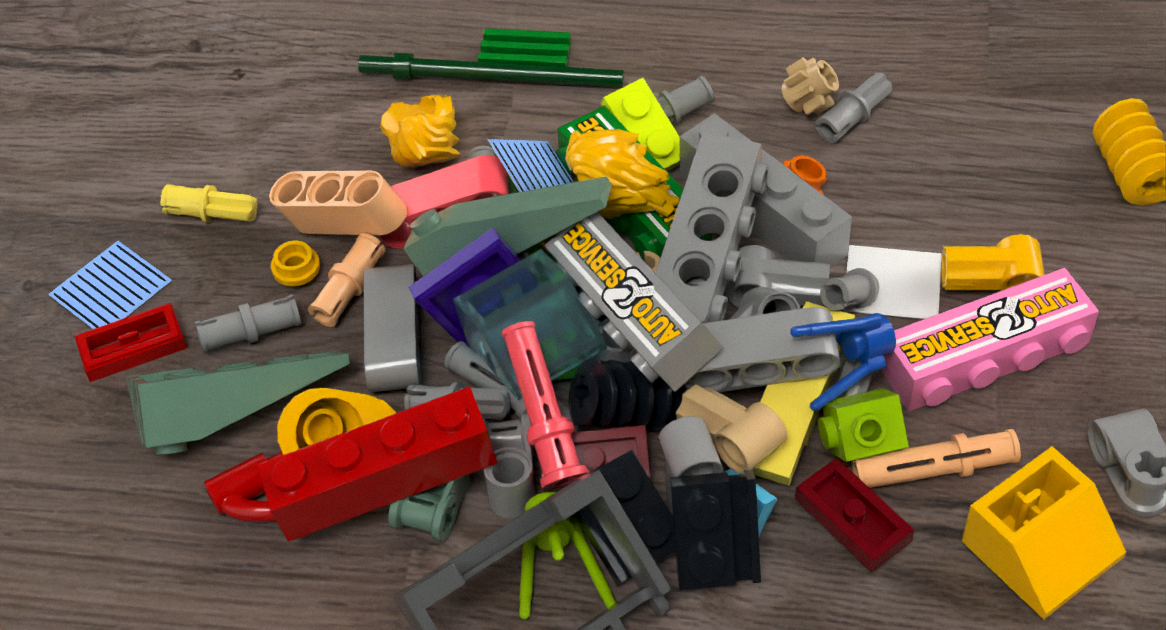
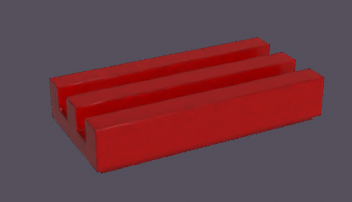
[74,302,187,382]

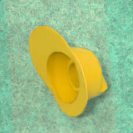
[277,388,396,455]

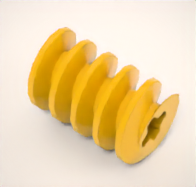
[1092,98,1166,206]

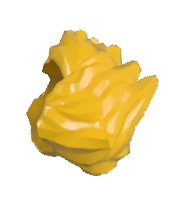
[380,94,460,169]
[565,129,680,220]

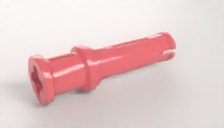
[501,321,588,489]

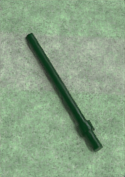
[358,52,624,88]

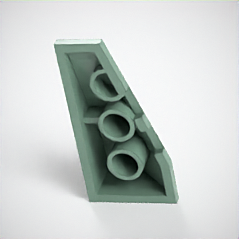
[403,176,612,276]

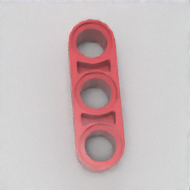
[379,155,510,249]

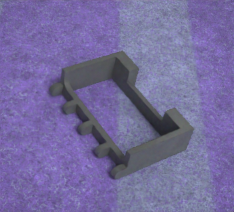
[392,470,672,630]

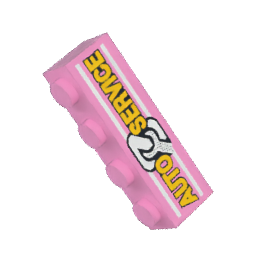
[881,268,1099,412]

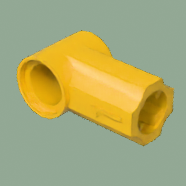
[941,234,1045,291]

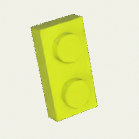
[601,78,680,171]

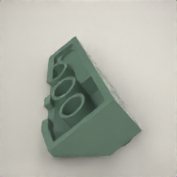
[126,350,350,454]

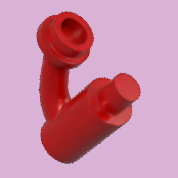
[203,451,283,522]

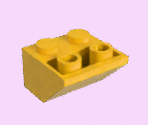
[962,446,1126,620]

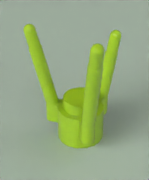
[519,492,616,620]

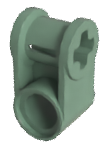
[388,474,472,542]

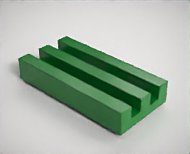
[478,29,571,67]

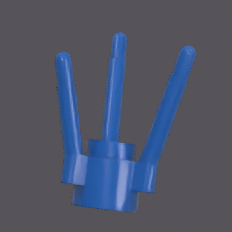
[790,313,896,411]

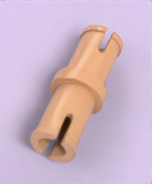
[308,233,386,327]

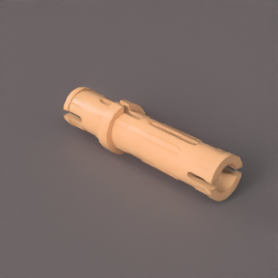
[851,429,1021,488]

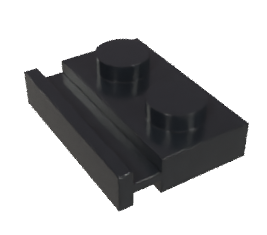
[563,450,676,587]
[670,470,761,590]

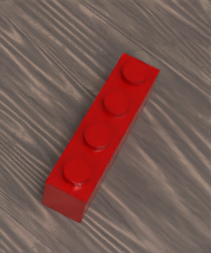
[257,386,497,542]

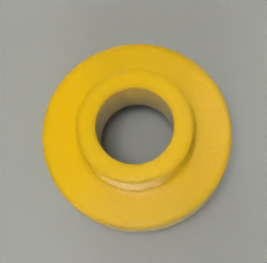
[270,240,320,286]

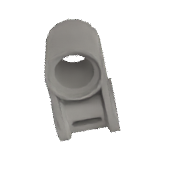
[1087,408,1166,517]
[483,413,536,519]

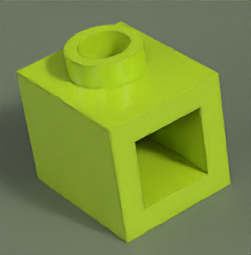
[818,388,909,462]

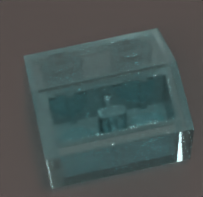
[453,249,607,400]

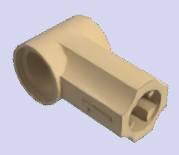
[676,385,787,474]

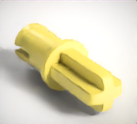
[160,184,258,223]

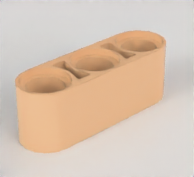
[269,170,407,235]

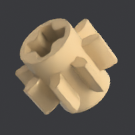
[782,57,839,115]

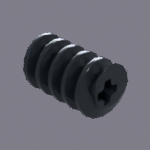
[568,358,688,431]

